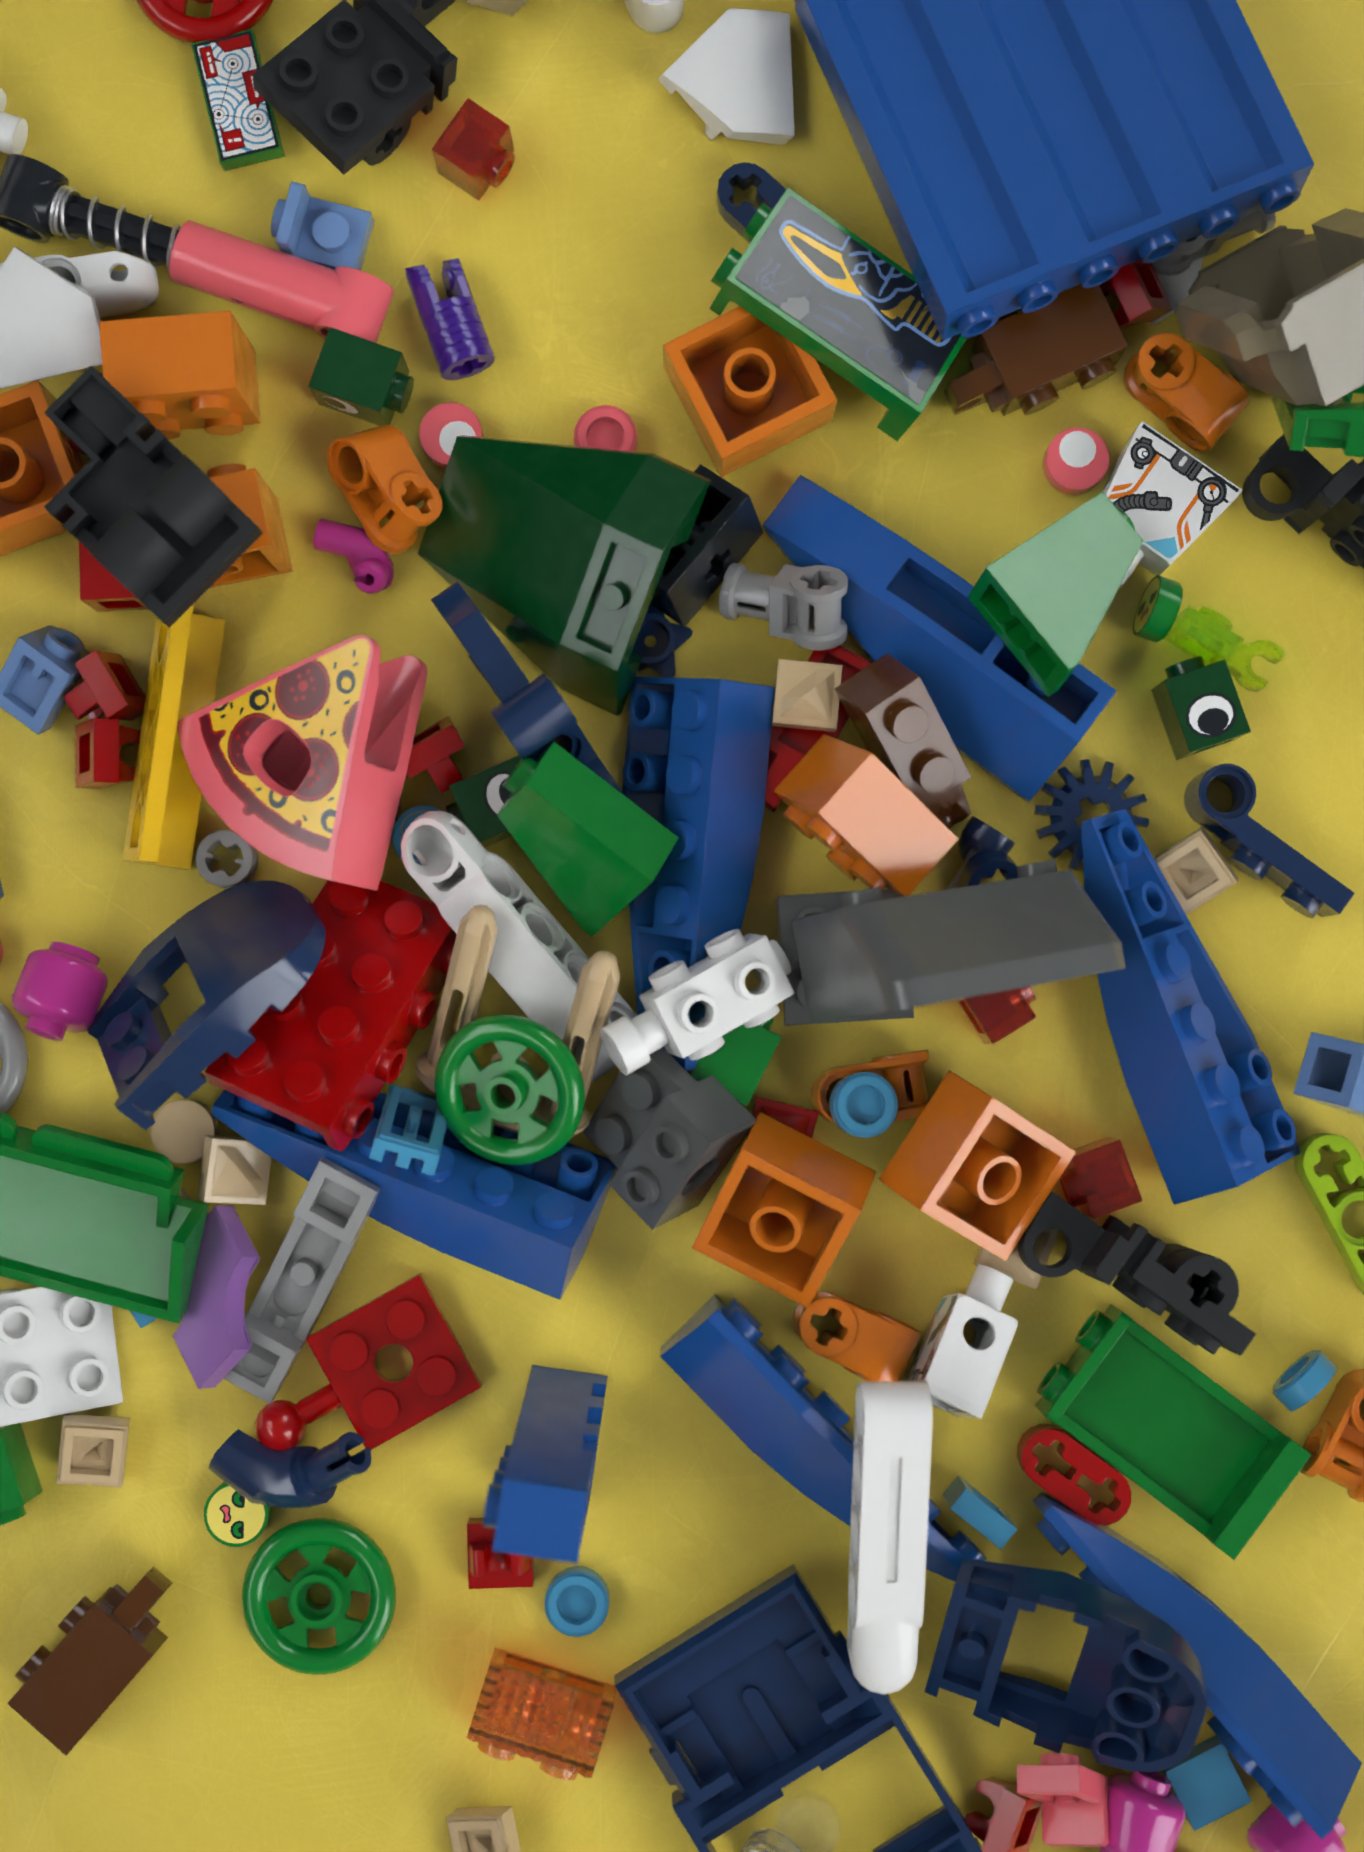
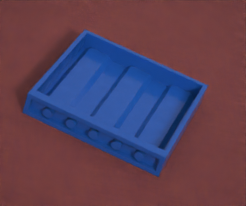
[795,0,1314,340]

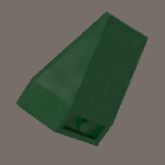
[418,435,711,716]

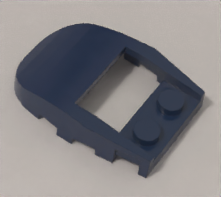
[87,880,325,1130]
[924,1558,1207,1772]

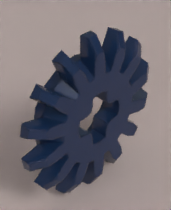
[1034,759,1149,871]

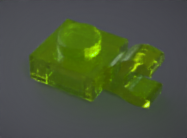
[1164,606,1285,692]

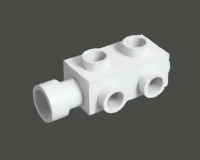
[600,929,795,1076]

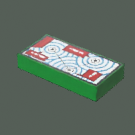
[191,29,285,171]

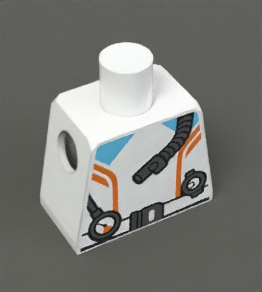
[1102,421,1242,588]
[903,1264,1018,1419]

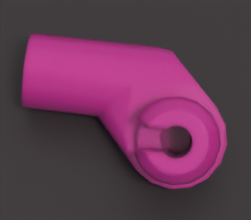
[313,519,394,594]

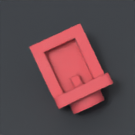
[1017,1753,1109,1847]

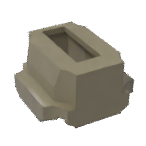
[1175,208,1364,406]

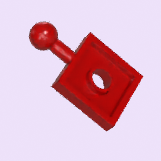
[255,1273,482,1451]

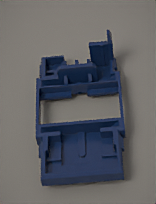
[614,1564,982,1852]

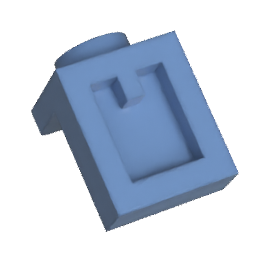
[271,181,374,270]
[0,625,90,735]

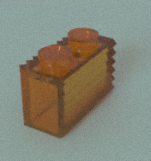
[467,1647,617,1780]

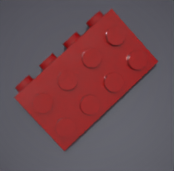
[204,880,457,1152]

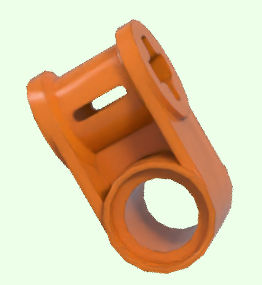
[1124,332,1250,453]
[327,425,442,554]
[811,1050,930,1124]
[792,1290,922,1382]
[1300,1369,1364,1502]

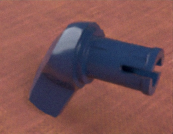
[209,1429,372,1508]

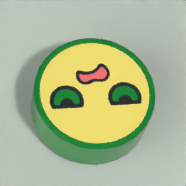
[1133,575,1183,642]
[204,1482,272,1547]

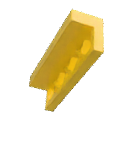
[122,605,225,870]

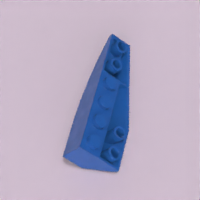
[762,475,1117,802]
[622,676,775,1070]
[1081,809,1301,1205]
[212,1090,617,1300]
[660,1294,987,1582]
[1032,1492,1362,1839]

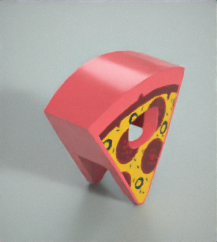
[177,635,428,891]

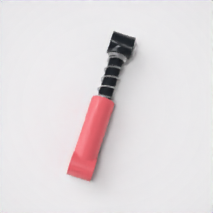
[0,154,394,343]

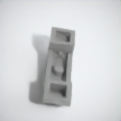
[224,1157,381,1403]

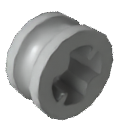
[196,830,258,888]

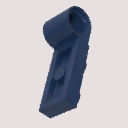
[1184,764,1355,918]

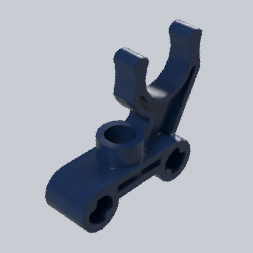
[431,581,623,794]

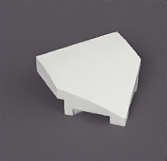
[658,9,795,145]
[0,247,102,389]

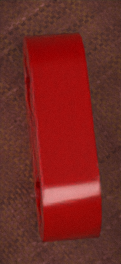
[1017,1424,1131,1525]

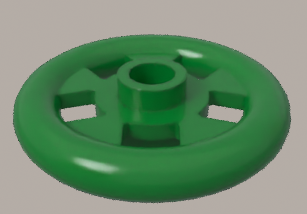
[434,1014,585,1165]
[242,1518,396,1675]

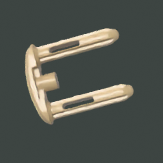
[415,904,621,1136]

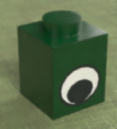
[308,327,414,426]
[1151,656,1251,760]
[446,755,521,848]

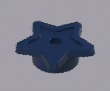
[632,604,692,678]

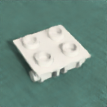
[0,1287,123,1427]

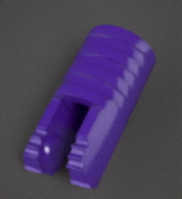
[405,258,495,380]

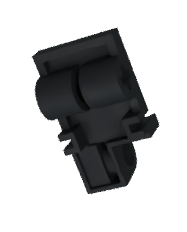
[253,0,458,175]
[44,366,263,628]
[1242,433,1364,569]
[1017,1191,1256,1356]

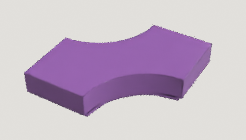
[173,1205,260,1389]

